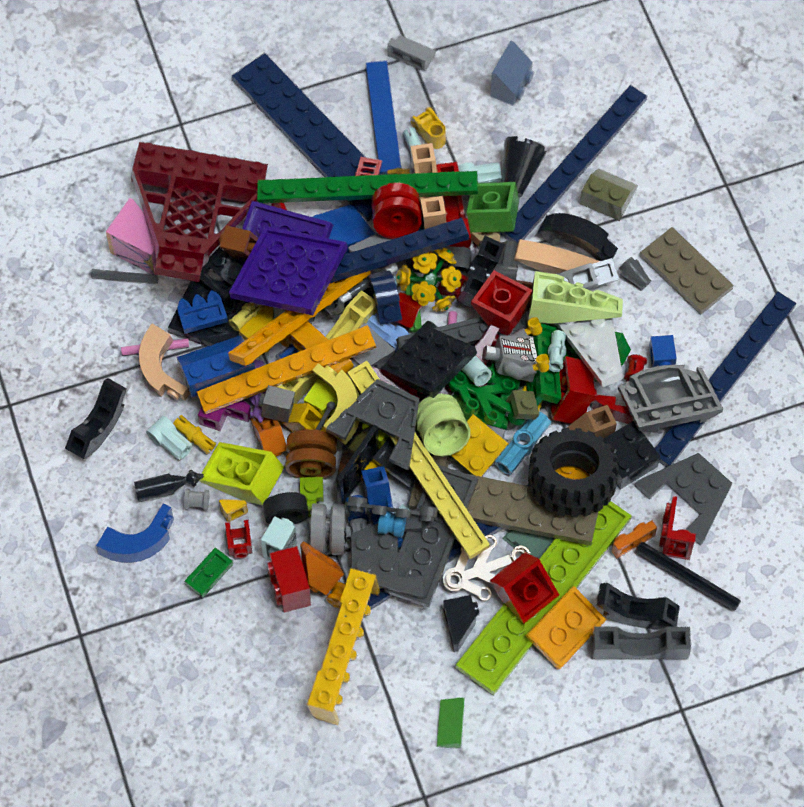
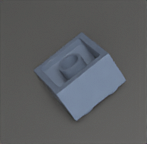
[490,40,534,106]

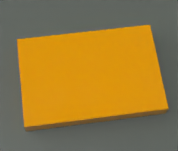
[525,586,606,670]

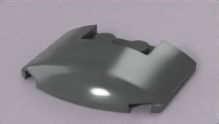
[618,365,723,432]

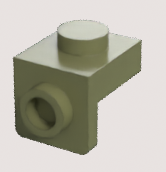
[506,390,540,420]

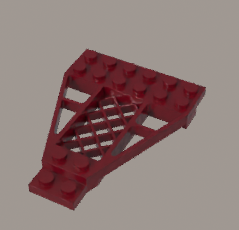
[131,142,268,282]

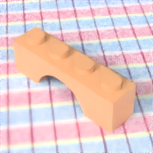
[411,143,446,229]

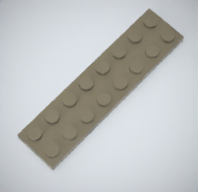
[409,474,599,545]

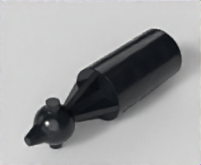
[134,470,204,502]

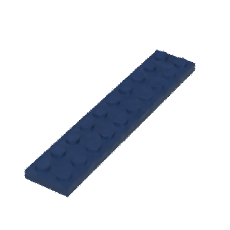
[232,53,383,222]

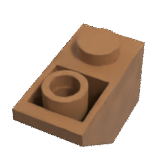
[567,405,617,438]

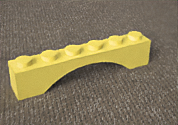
[278,290,377,404]

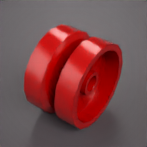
[372,183,422,239]

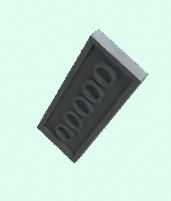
[384,464,478,608]

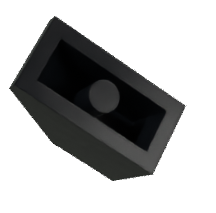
[443,595,480,652]

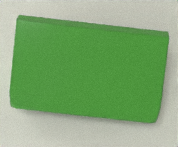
[437,697,465,749]

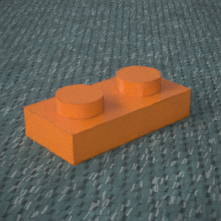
[611,520,657,559]

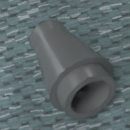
[619,257,652,290]

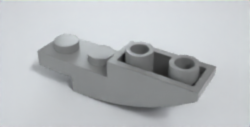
[557,258,619,290]

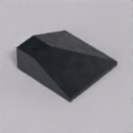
[336,425,379,504]

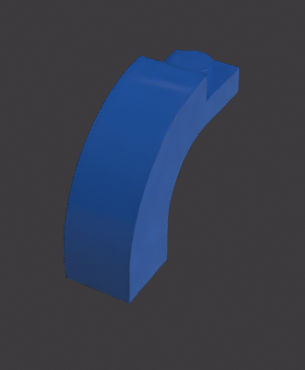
[361,466,403,548]
[96,503,174,563]

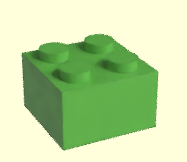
[467,182,519,232]

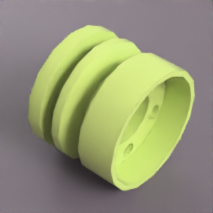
[416,394,470,456]

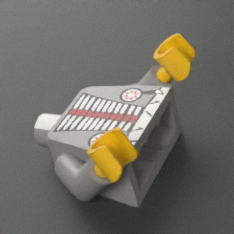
[483,317,550,382]

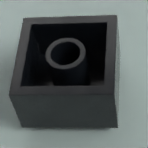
[604,421,660,490]

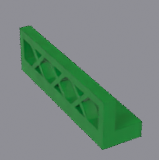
[526,323,561,406]

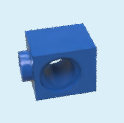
[649,335,677,368]

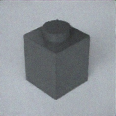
[259,385,295,423]

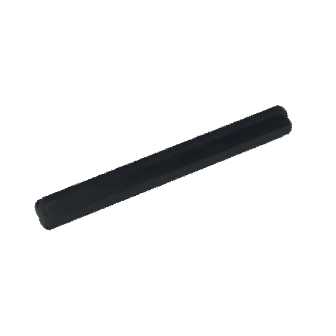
[636,542,741,610]

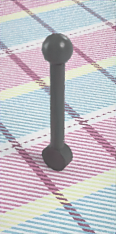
[316,401,336,430]

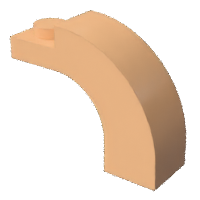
[139,323,190,401]

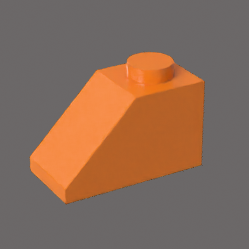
[250,417,287,457]
[300,541,344,595]

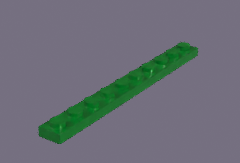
[257,171,478,204]

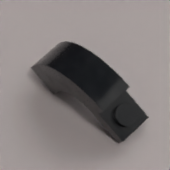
[537,213,618,261]
[65,378,127,459]
[597,582,680,629]

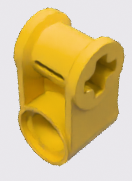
[410,107,446,149]

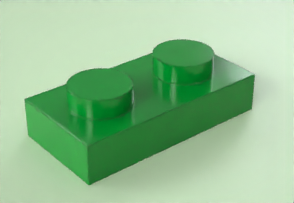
[184,547,233,598]

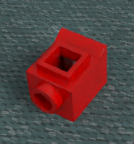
[225,520,253,558]

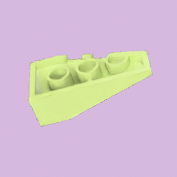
[528,271,623,324]

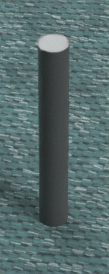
[91,269,159,284]

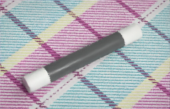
[339,263,398,303]

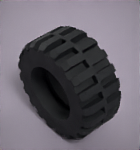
[528,428,619,517]

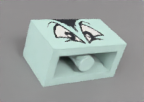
[261,516,297,561]

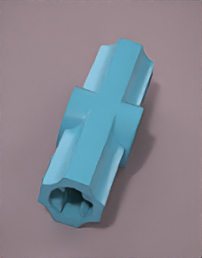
[495,412,551,475]

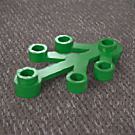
[448,367,526,425]

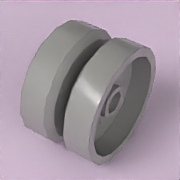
[309,503,346,555]

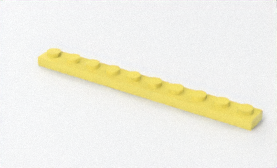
[348,361,490,559]

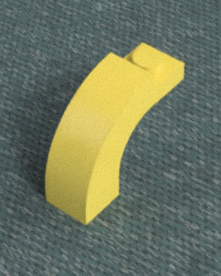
[313,363,360,445]

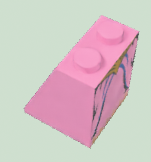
[106,198,157,275]

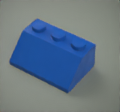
[177,335,255,397]

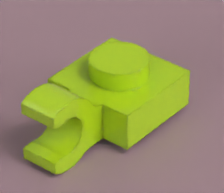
[300,477,324,517]

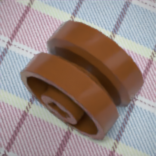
[285,429,337,478]

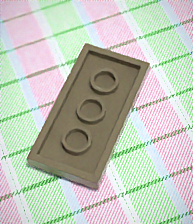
[640,227,734,315]

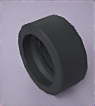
[263,492,309,524]

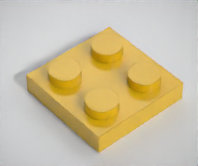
[451,414,509,477]

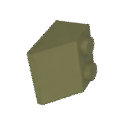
[580,168,638,221]

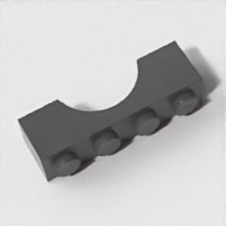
[592,627,691,659]

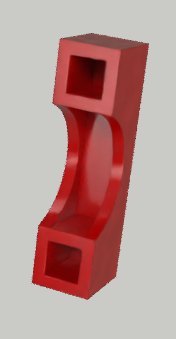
[436,162,471,249]

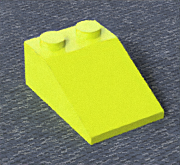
[199,442,284,505]

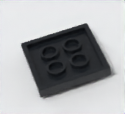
[168,278,250,346]
[381,324,477,398]

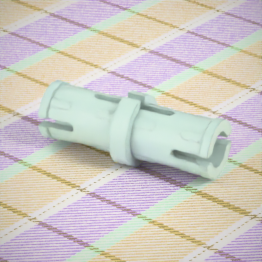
[548,330,566,372]

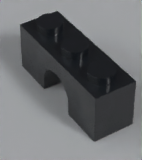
[457,236,505,309]

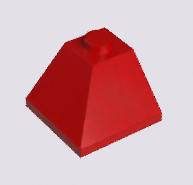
[471,270,533,336]

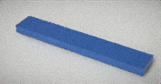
[366,61,402,175]

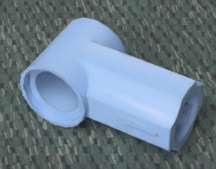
[367,313,409,353]

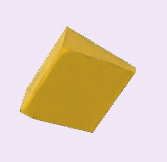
[219,499,248,522]

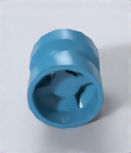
[378,511,406,538]

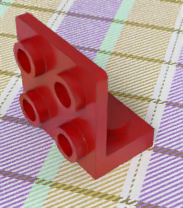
[659,496,696,560]

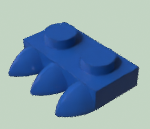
[178,290,228,334]

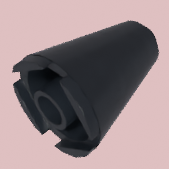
[502,136,547,197]

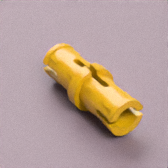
[173,415,216,455]

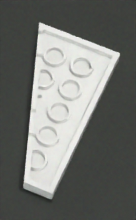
[554,284,623,387]

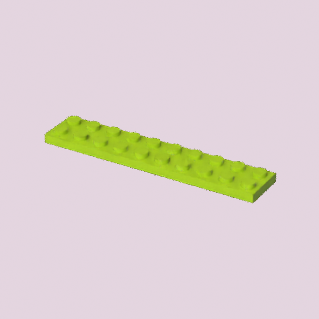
[455,501,632,695]

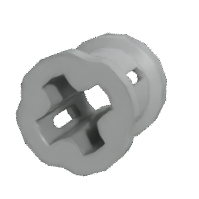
[184,489,209,510]

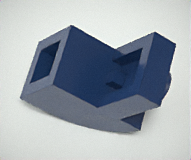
[368,270,402,325]

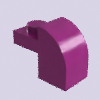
[198,400,251,431]

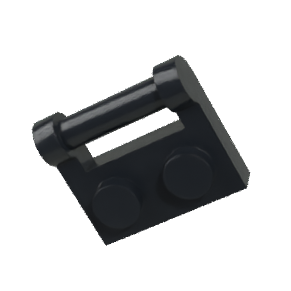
[199,247,243,304]

